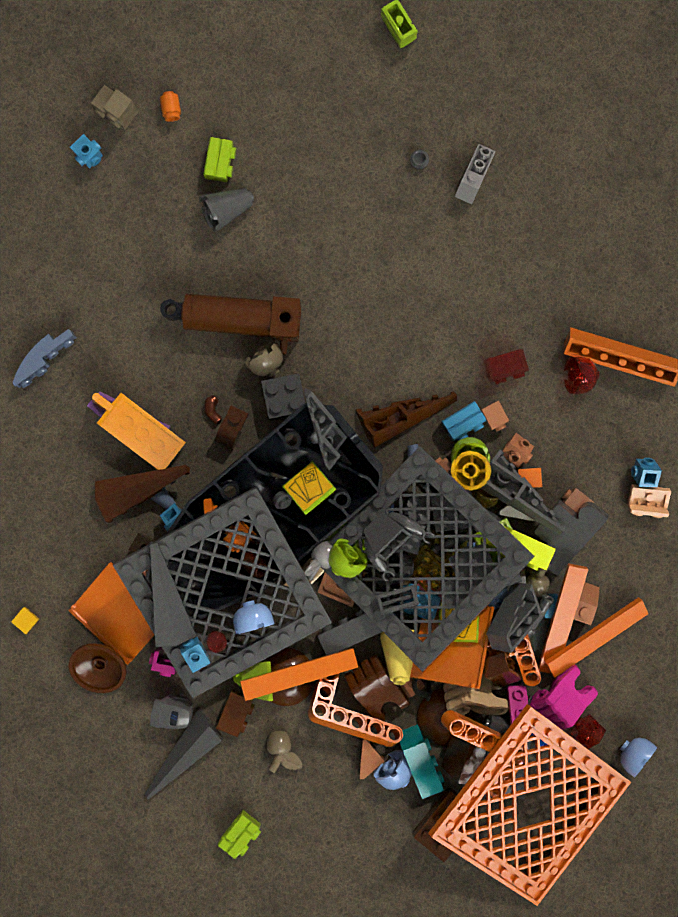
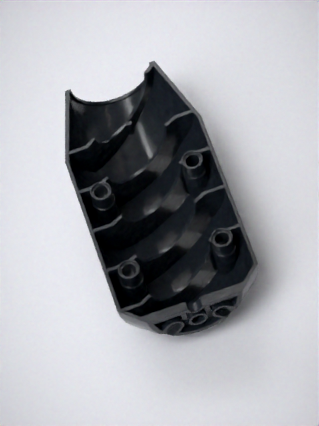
[165,403,383,619]

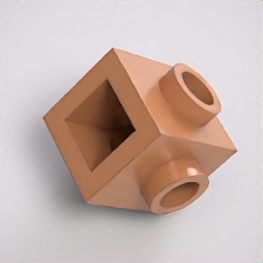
[502,433,534,468]

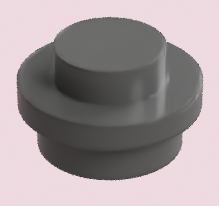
[410,150,429,169]
[273,491,292,509]

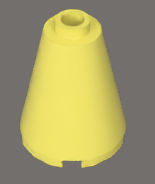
[380,629,414,685]

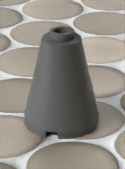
[199,188,254,232]

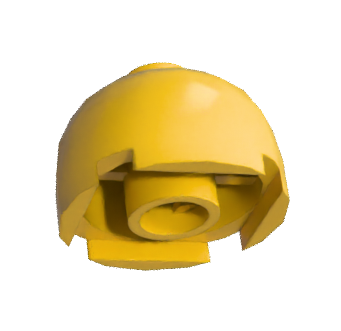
[451,451,491,490]

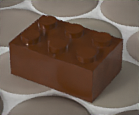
[412,787,480,862]

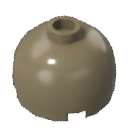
[244,341,283,377]

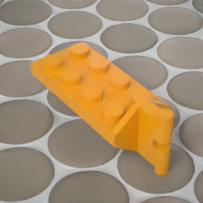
[92,393,186,470]

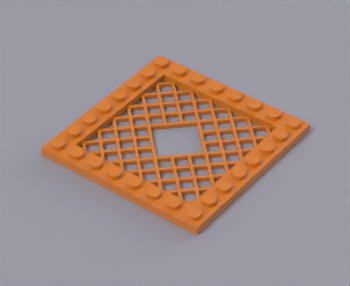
[428,704,631,906]

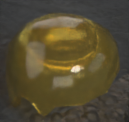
[472,489,499,508]

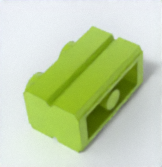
[381,0,418,48]
[203,137,236,183]
[217,810,261,859]

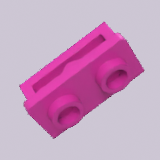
[149,647,177,677]
[507,685,528,724]

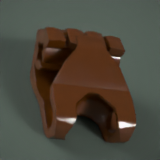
[344,655,410,722]

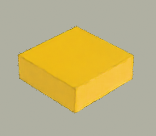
[11,607,39,634]

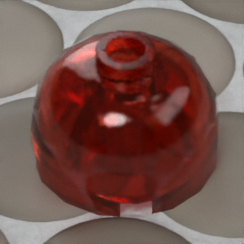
[564,356,599,395]

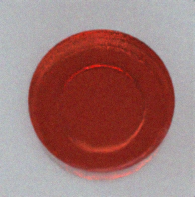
[206,631,227,653]

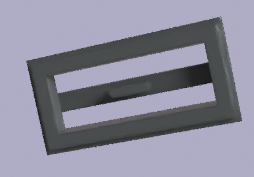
[375,585,420,615]

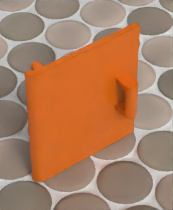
[69,562,154,665]
[410,599,494,689]

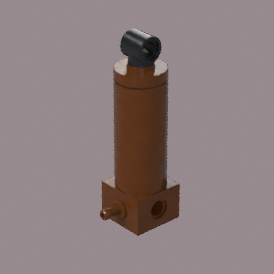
[160,293,302,355]

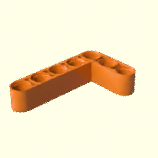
[485,634,541,686]
[308,673,403,747]
[441,710,523,797]

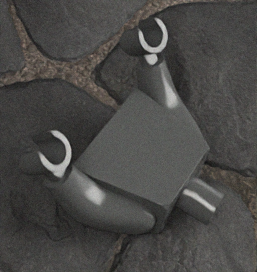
[364,512,434,581]

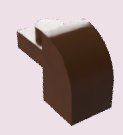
[215,405,249,449]

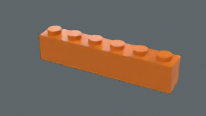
[564,327,678,387]

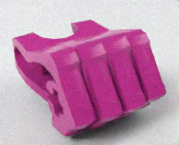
[530,664,598,730]

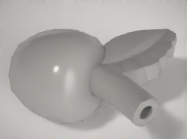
[304,541,332,580]

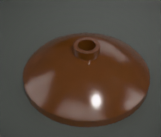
[69,643,127,693]
[264,648,314,706]
[417,688,475,747]

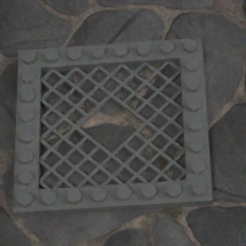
[321,446,535,672]
[113,487,332,698]

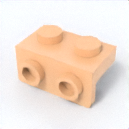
[627,484,671,518]

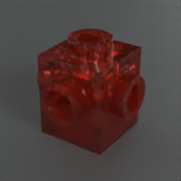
[571,714,606,749]

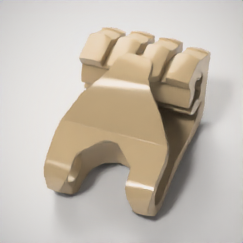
[443,674,509,716]

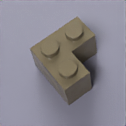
[91,85,138,130]

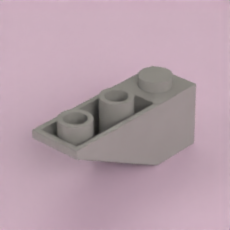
[455,144,496,204]

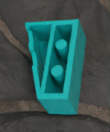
[400,724,445,799]

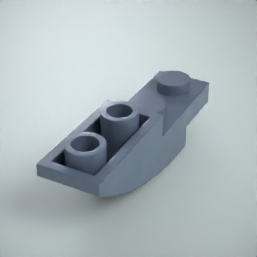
[13,329,77,388]

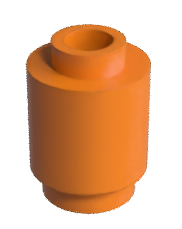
[159,91,181,122]

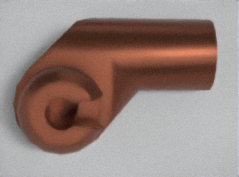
[204,395,222,425]

